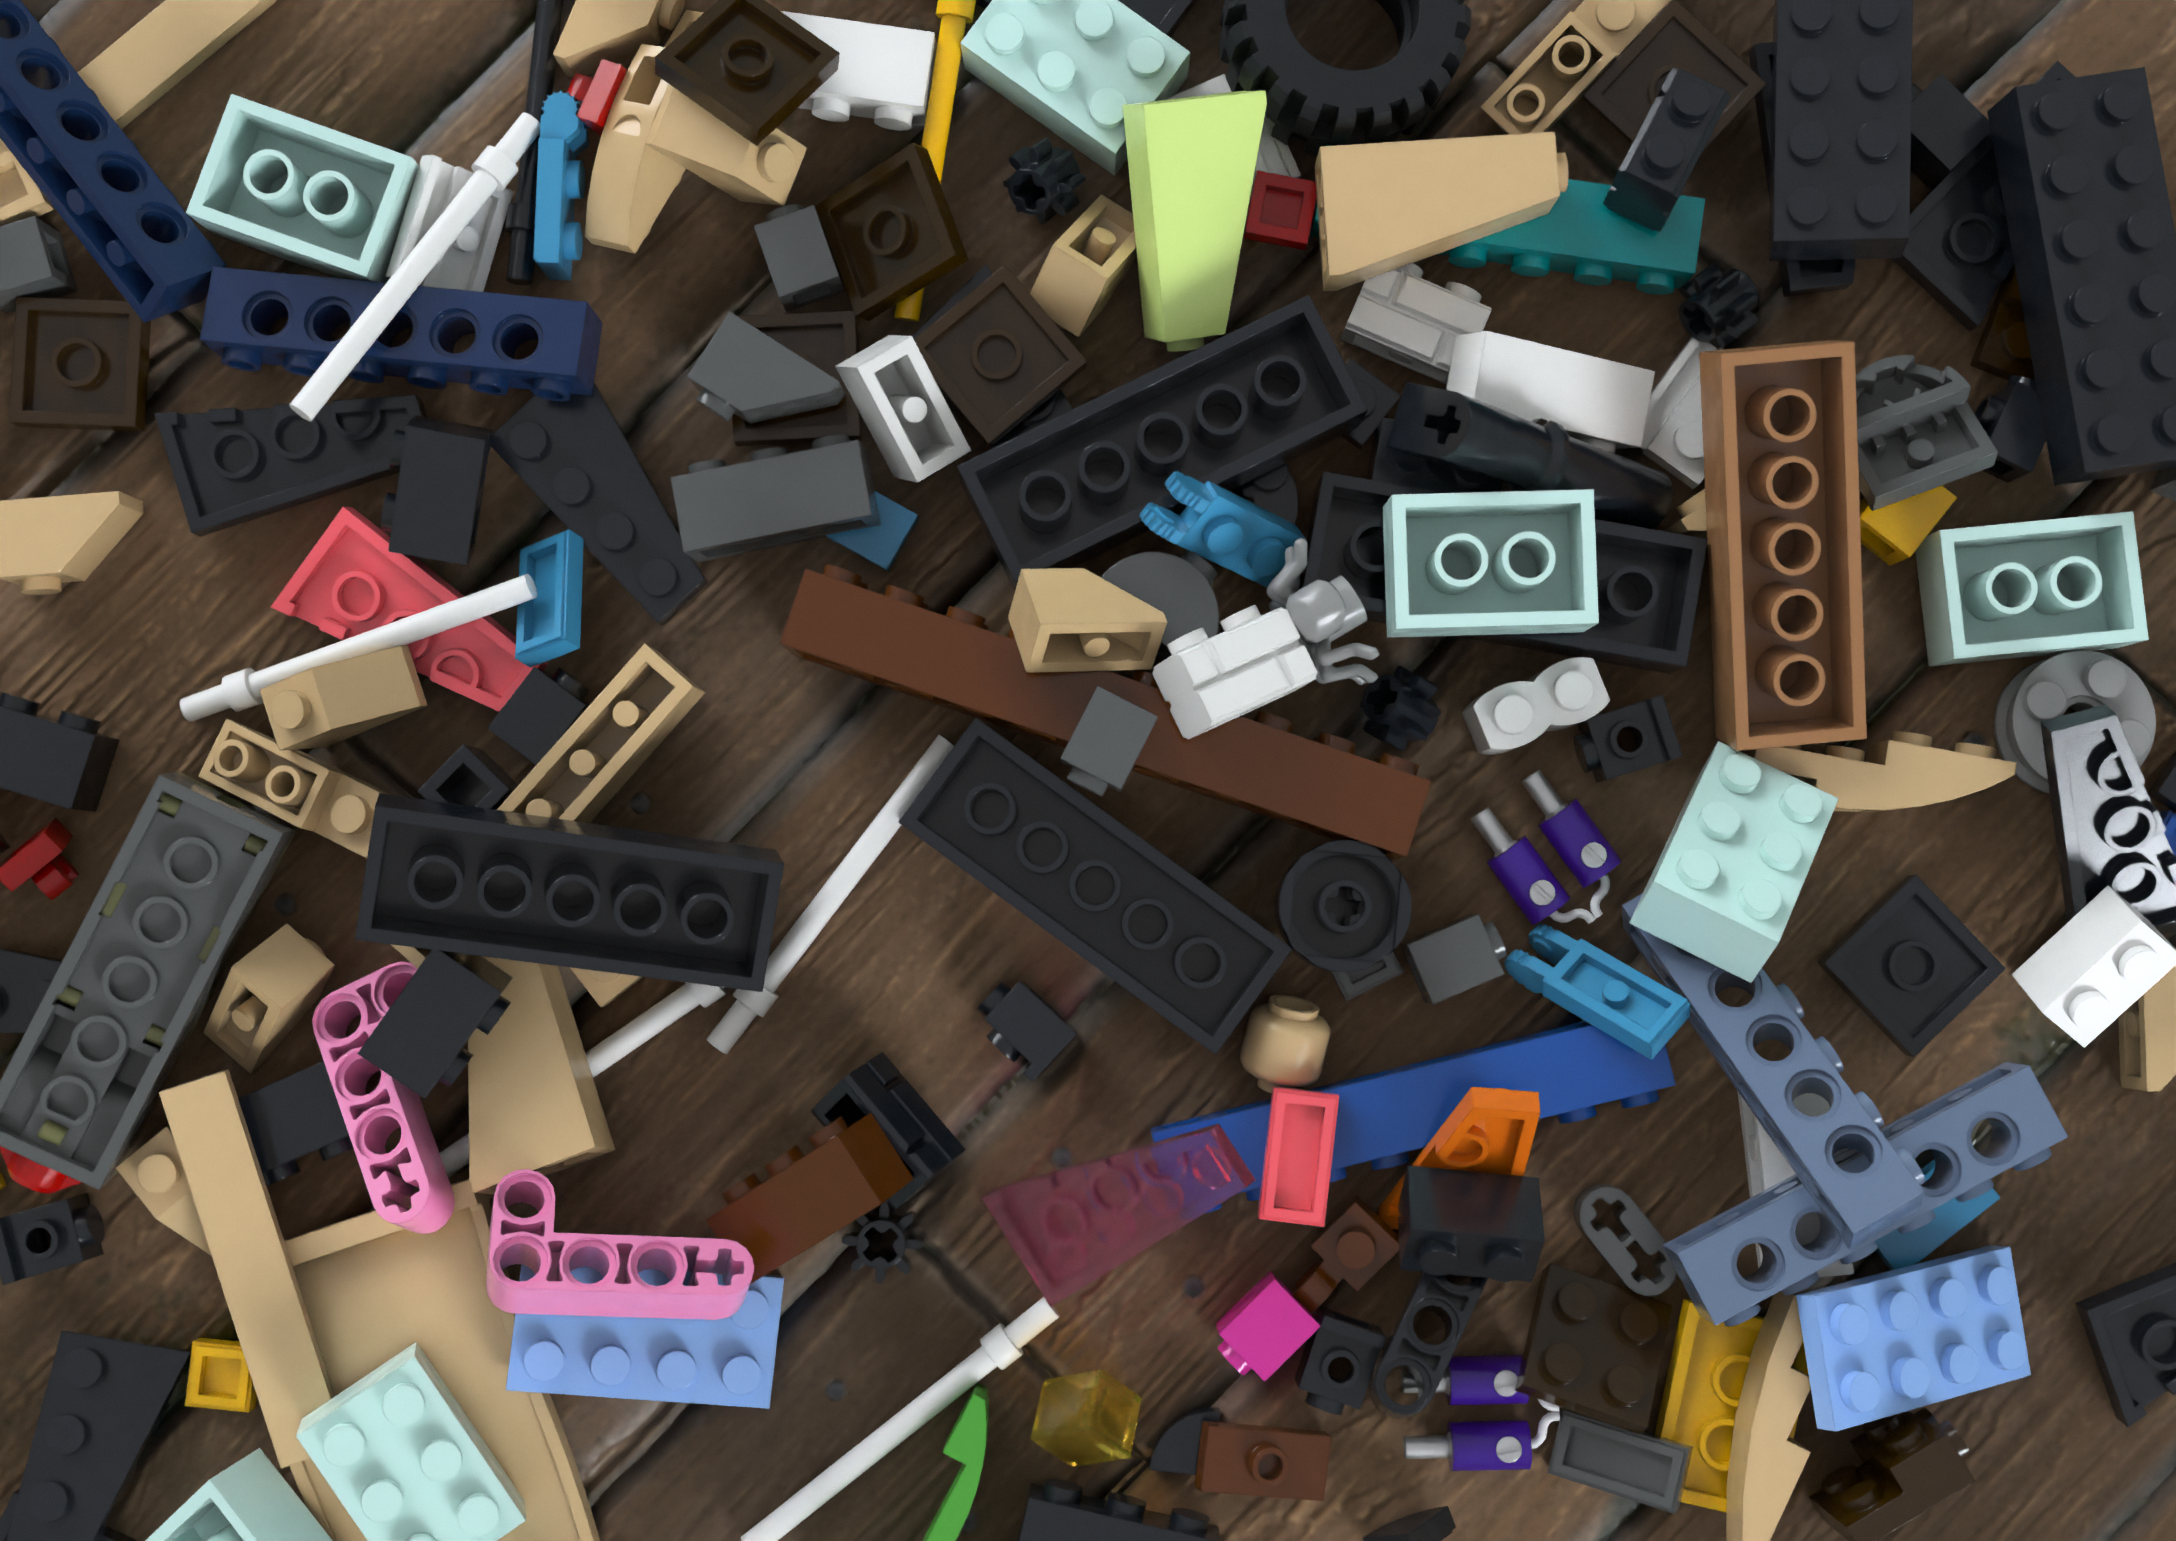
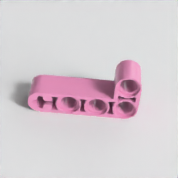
[312,961,455,1234]
[486,1169,754,1320]

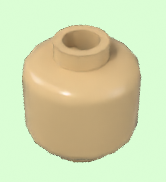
[1240,995,1331,1093]

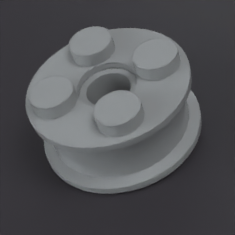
[1994,650,2156,794]

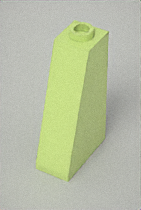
[1122,90,1267,351]

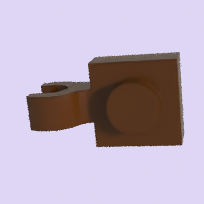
[1293,1195,1399,1313]

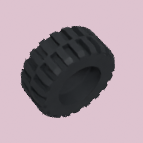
[1218,0,1471,155]

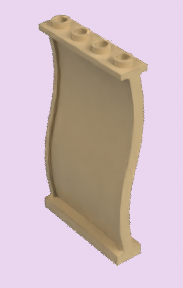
[284,1178,600,1541]

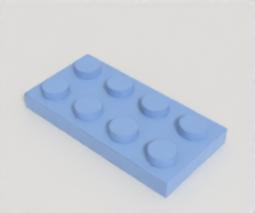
[1796,1245,2031,1432]
[506,1265,784,1409]

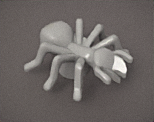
[1266,538,1379,685]

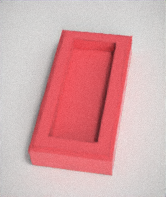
[1258,1086,1339,1227]

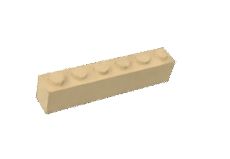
[391,643,705,968]

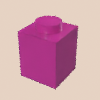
[1216,1270,1321,1382]

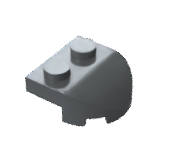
[1856,355,1998,511]

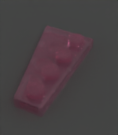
[981,1123,1255,1306]

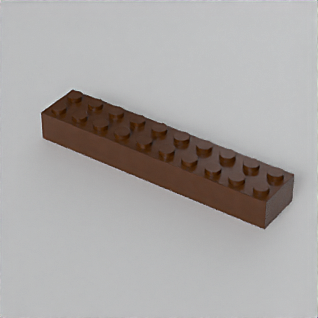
[780,564,1432,859]

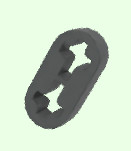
[1573,1183,1677,1296]

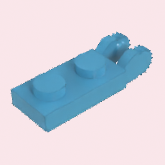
[533,90,590,280]
[1139,471,1306,587]
[1503,923,1690,1060]

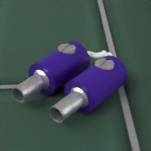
[1470,770,1622,925]
[1401,1355,1560,1471]

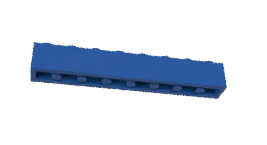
[1150,1021,1676,1216]

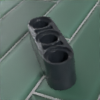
[1369,1272,1488,1419]

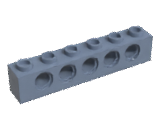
[1622,893,1925,1250]
[1662,1062,2068,1327]

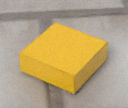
[185,1337,257,1413]

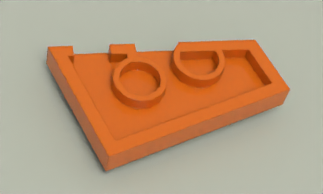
[1378,1087,1541,1229]

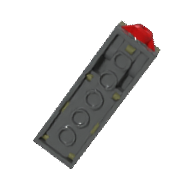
[0,771,297,1194]

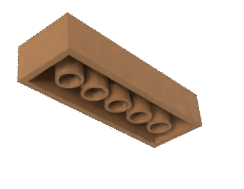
[1699,340,1867,751]

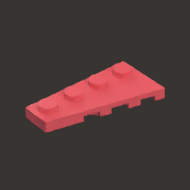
[271,507,549,712]

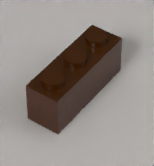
[706,1113,914,1284]

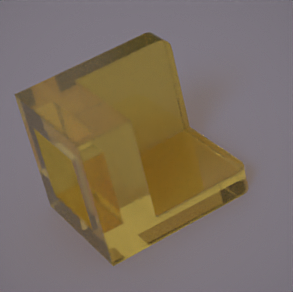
[1030,1369,1142,1466]

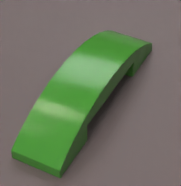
[922,1382,989,1541]

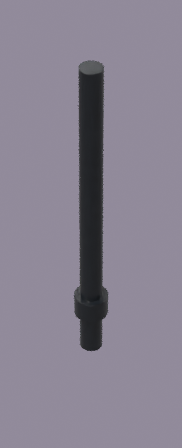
[505,0,563,285]

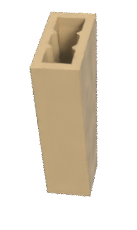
[1315,131,1568,292]
[468,956,615,1195]

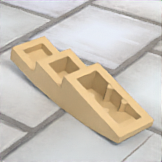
[1726,1291,1811,1541]

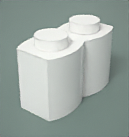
[1462,657,1610,755]

